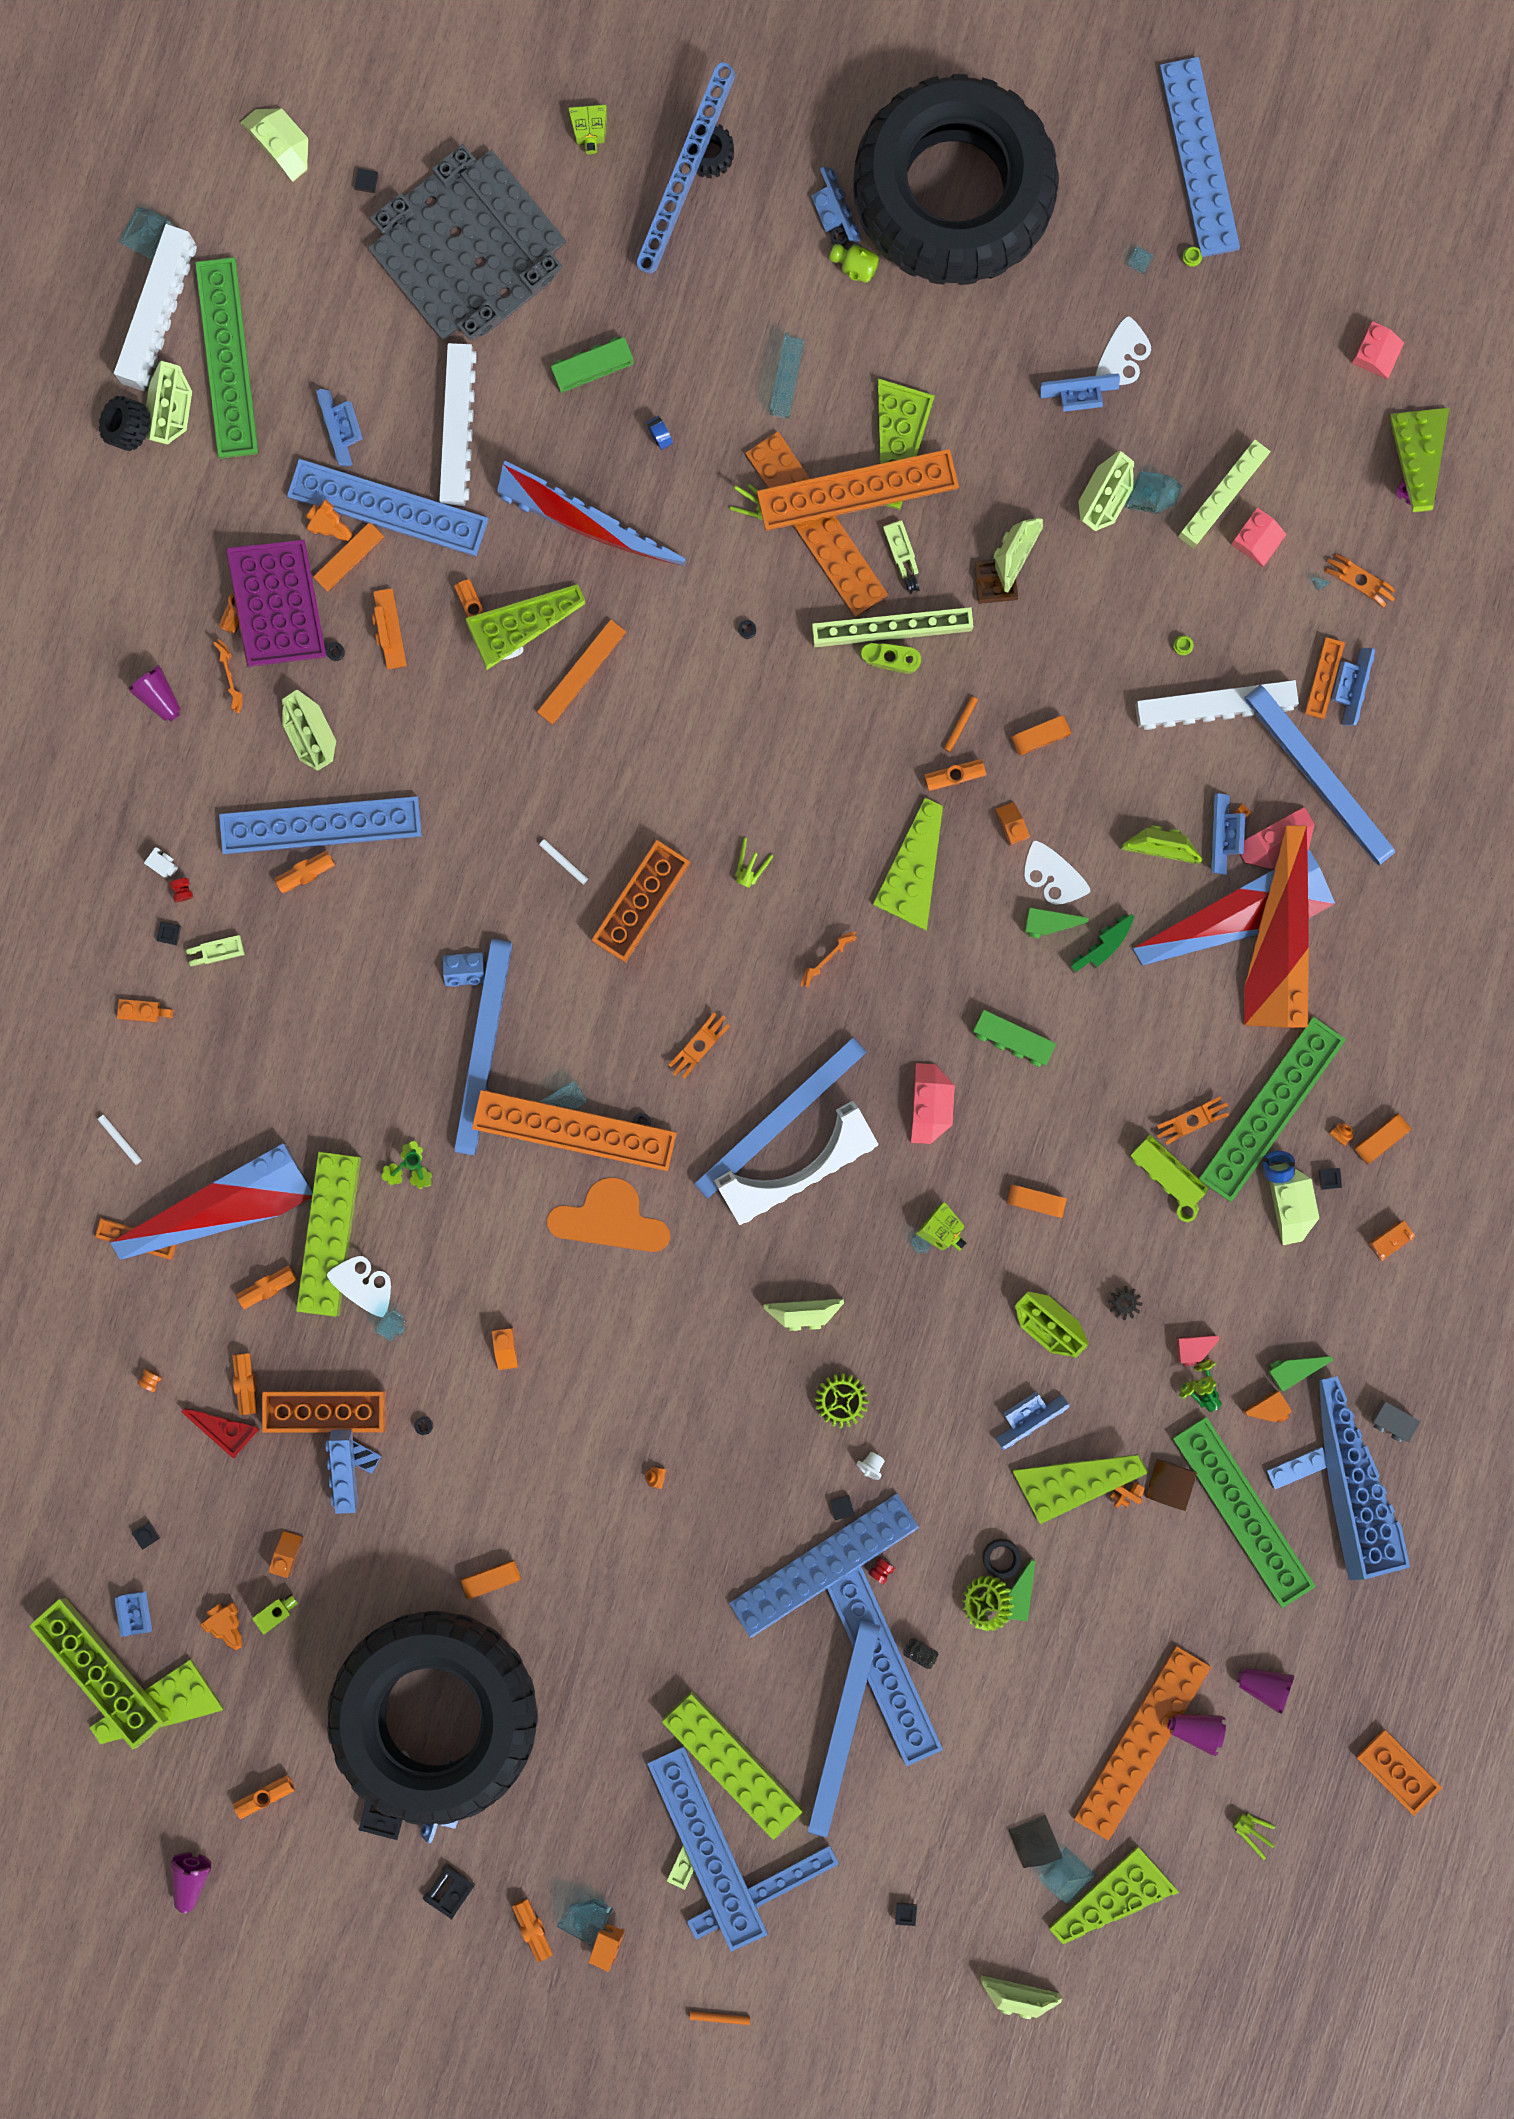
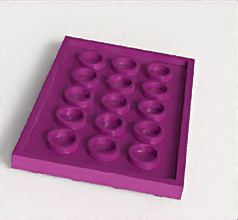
[225,540,326,667]

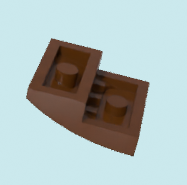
[975,559,1018,604]
[1145,1459,1197,1511]

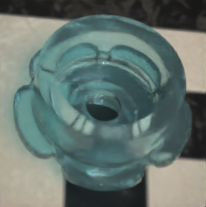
[911,1235,930,1253]

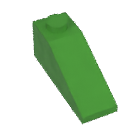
[1024,908,1089,939]
[1267,1355,1333,1392]
[1007,1558,1036,1621]

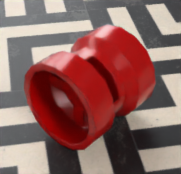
[169,878,194,903]
[868,1557,896,1585]

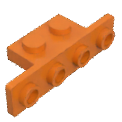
[372,588,407,670]

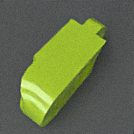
[861,643,921,674]

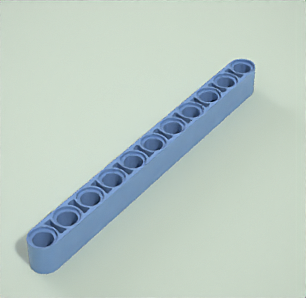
[637,62,735,274]
[1244,685,1395,866]
[455,938,512,1156]
[694,1037,867,1199]
[808,1621,881,1838]

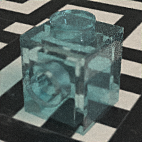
[374,1309,406,1342]

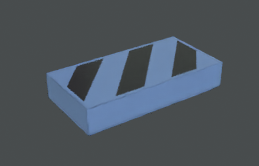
[353,1440,382,1474]

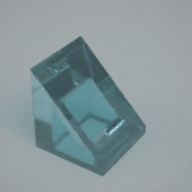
[1311,577,1331,591]

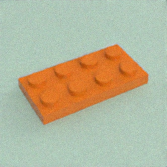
[1356,1729,1442,1816]

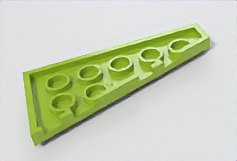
[878,379,935,510]
[1389,408,1449,512]
[466,584,585,670]
[1013,1454,1148,1524]
[89,1659,224,1744]

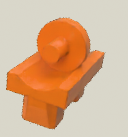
[1110,1482,1145,1508]

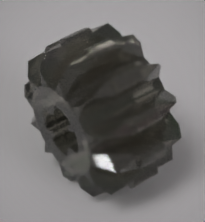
[1108,1286,1142,1320]
[903,1638,939,1669]

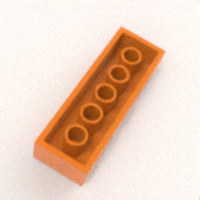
[591,840,691,964]
[262,1390,386,1433]

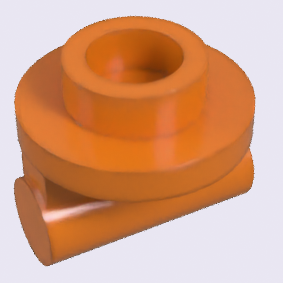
[1329,1123,1353,1146]
[645,1467,666,1489]

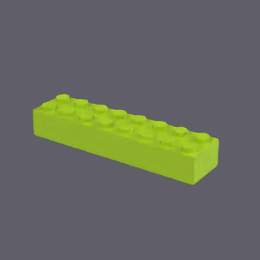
[296,1152,361,1317]
[29,1598,169,1750]
[662,1690,803,1840]

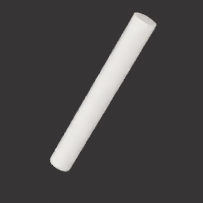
[539,839,588,885]
[97,1115,142,1165]

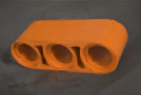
[1011,715,1072,756]
[1354,1113,1412,1164]
[1006,1184,1067,1218]
[460,1560,521,1599]

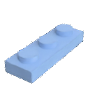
[1266,1447,1327,1489]

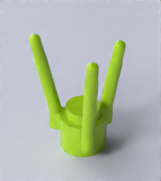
[729,484,763,520]
[735,838,773,888]
[1233,1813,1275,1860]

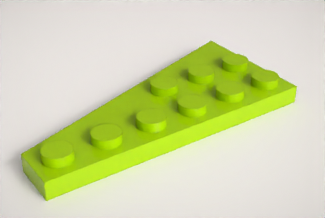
[873,798,943,931]
[1049,1846,1179,1944]

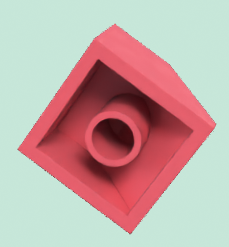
[1352,321,1404,379]
[1231,507,1286,567]

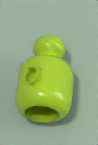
[829,244,879,283]

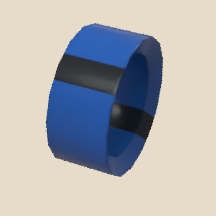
[646,415,673,450]
[1263,1151,1295,1183]

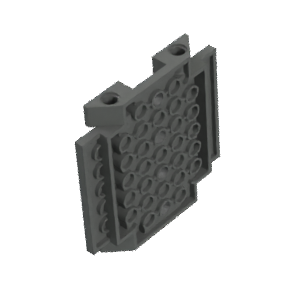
[368,144,566,341]

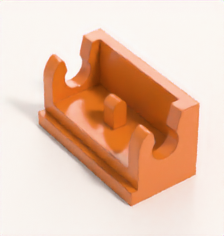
[1368,1220,1415,1261]
[588,1924,625,1972]

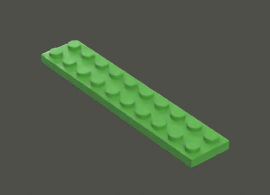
[196,257,259,459]
[1198,1016,1346,1202]
[1172,1416,1316,1608]

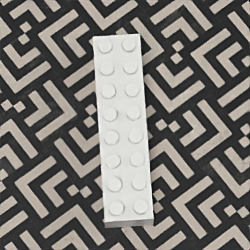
[114,224,197,391]

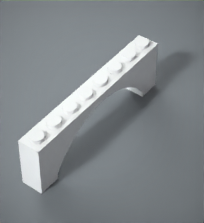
[714,1100,878,1225]

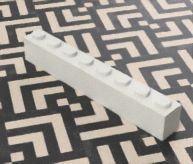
[440,343,477,506]
[1135,680,1299,730]

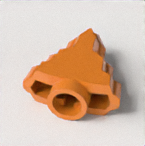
[306,499,353,541]
[200,1602,243,1650]

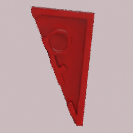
[181,1408,260,1459]

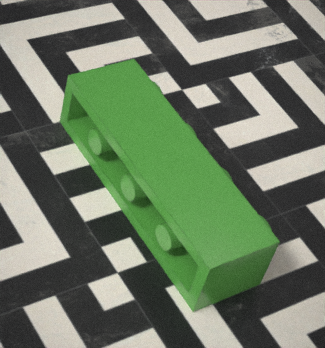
[551,337,634,393]
[973,1010,1056,1068]

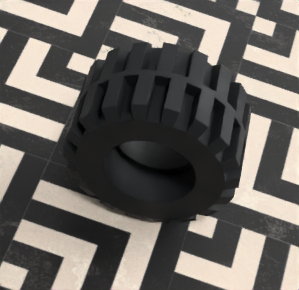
[685,124,734,178]
[98,396,150,451]

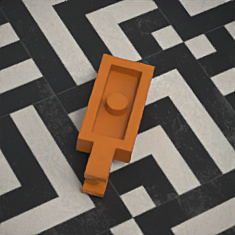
[117,999,173,1023]

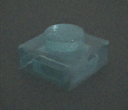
[1127,246,1154,275]

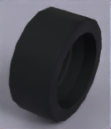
[982,1539,1021,1579]

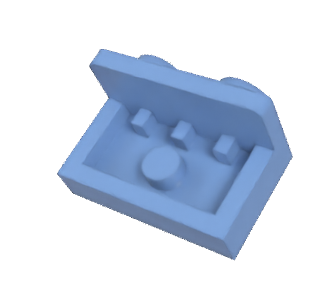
[443,952,485,987]
[115,1591,152,1637]

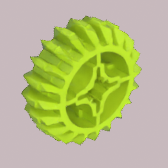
[815,1373,869,1428]
[962,1576,1014,1631]

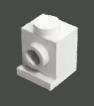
[144,847,178,878]

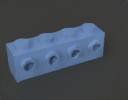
[326,1429,358,1514]

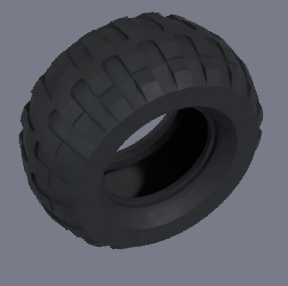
[853,74,1059,285]
[327,1610,538,1825]

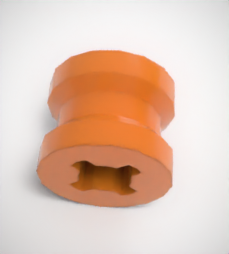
[137,1368,162,1392]

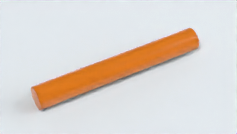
[944,696,978,752]
[689,2011,750,2025]

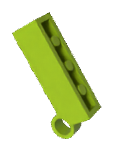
[1130,1134,1209,1222]

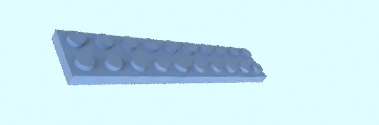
[1159,57,1240,257]
[287,459,489,557]
[219,796,422,855]
[729,1494,919,1638]
[827,1566,943,1766]
[647,1746,768,1952]

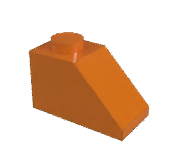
[995,802,1030,846]
[492,1327,518,1370]
[1243,1390,1292,1423]
[269,1531,303,1578]

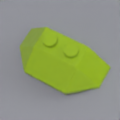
[1121,825,1202,864]
[1015,1292,1089,1358]

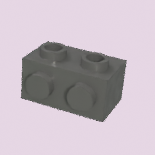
[1370,1400,1421,1443]

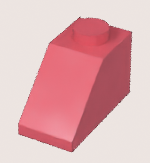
[1176,1335,1219,1366]

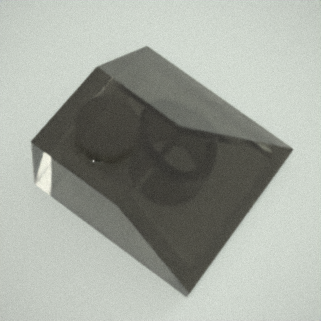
[1009,1815,1063,1868]

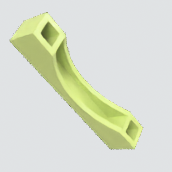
[1178,440,1271,549]

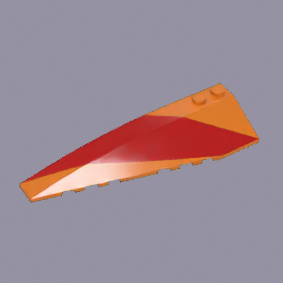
[1244,825,1309,1028]

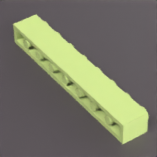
[812,607,973,647]

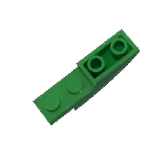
[1069,914,1134,973]

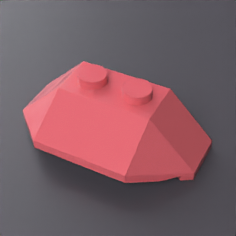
[1240,807,1314,870]
[911,1063,955,1144]

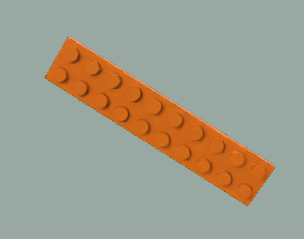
[745,431,888,618]
[756,449,959,531]
[472,1089,677,1171]
[1073,1645,1211,1841]

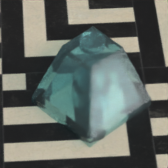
[119,207,172,260]
[1125,471,1183,514]
[1039,1847,1096,1905]
[556,1899,613,1946]

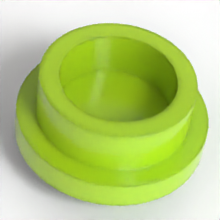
[1182,247,1202,267]
[1173,635,1194,656]

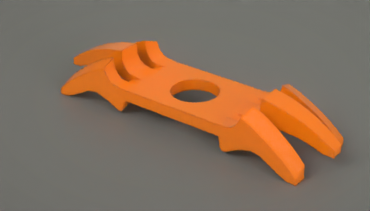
[1325,554,1395,608]
[213,639,243,714]
[801,931,857,988]
[669,1013,730,1079]
[1157,1096,1229,1145]

